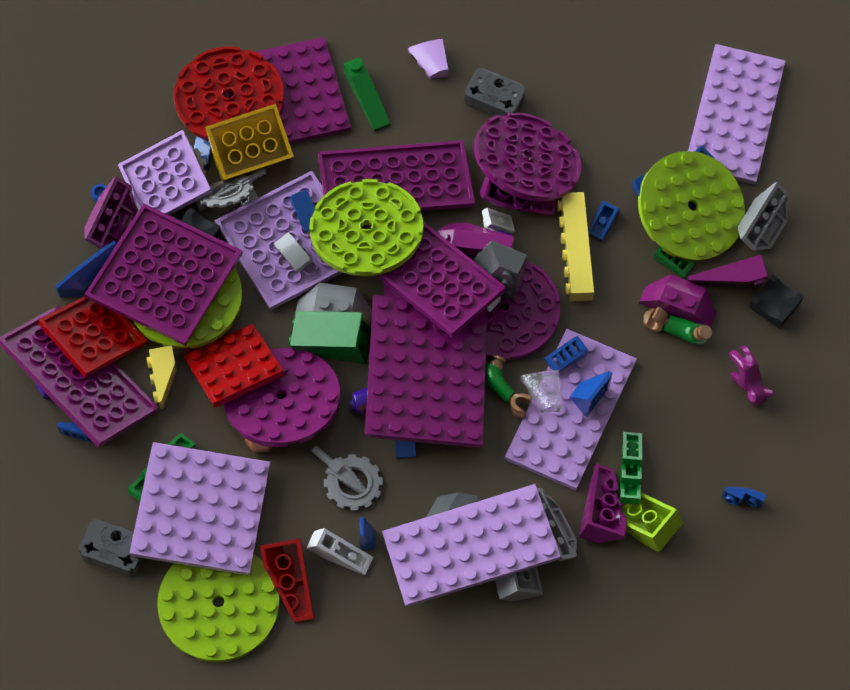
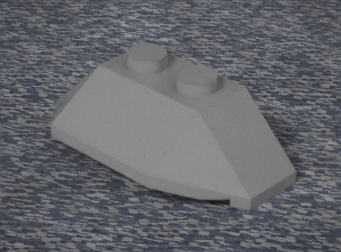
[737,182,789,251]
[295,283,372,325]
[537,488,577,561]

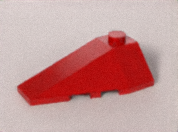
[260,538,314,622]

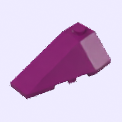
[480,176,558,216]
[437,222,515,257]
[688,255,769,286]
[579,464,627,543]

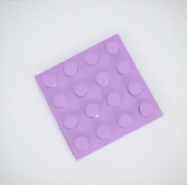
[118,130,213,215]

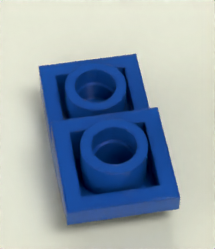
[721,487,766,508]

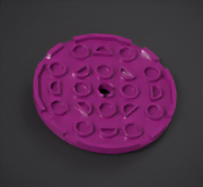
[474,112,581,201]
[486,261,560,360]
[224,348,341,447]

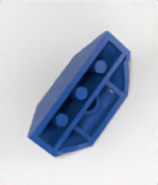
[55,241,117,298]

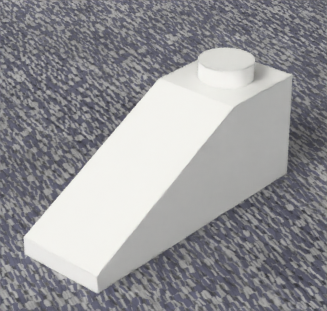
[306,528,373,575]

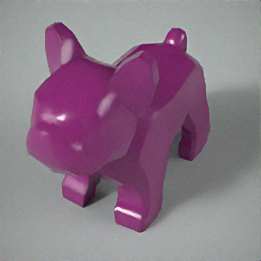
[729,345,773,406]

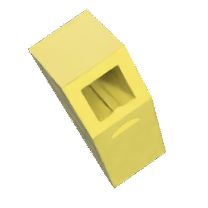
[146,345,177,410]

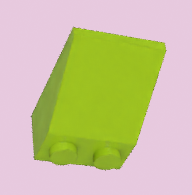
[621,493,683,552]

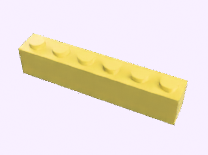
[558,192,594,302]

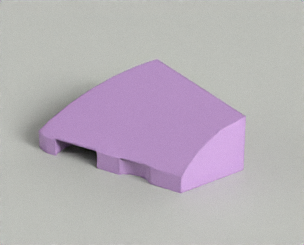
[408,39,448,79]

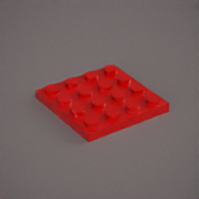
[38,296,147,378]
[183,323,285,408]

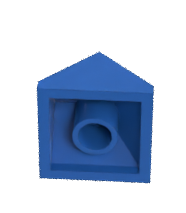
[569,371,613,417]

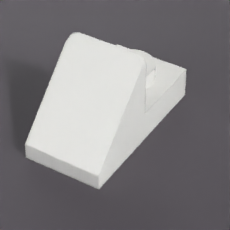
[482,208,515,234]

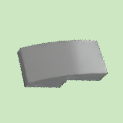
[273,232,312,272]

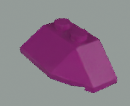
[84,176,136,249]
[639,274,716,328]

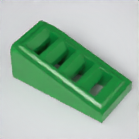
[653,246,695,279]

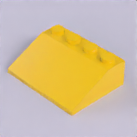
[205,104,294,181]

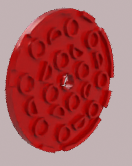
[173,46,284,142]

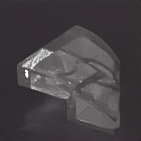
[520,370,562,413]

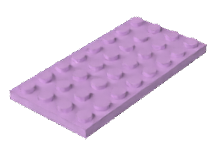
[688,44,785,185]
[504,329,637,491]
[382,484,561,607]

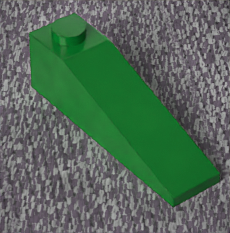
[344,57,390,131]

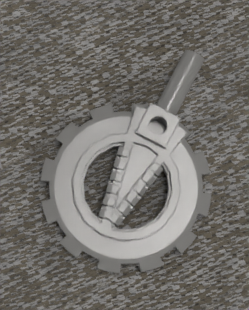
[199,168,266,208]
[312,446,383,511]

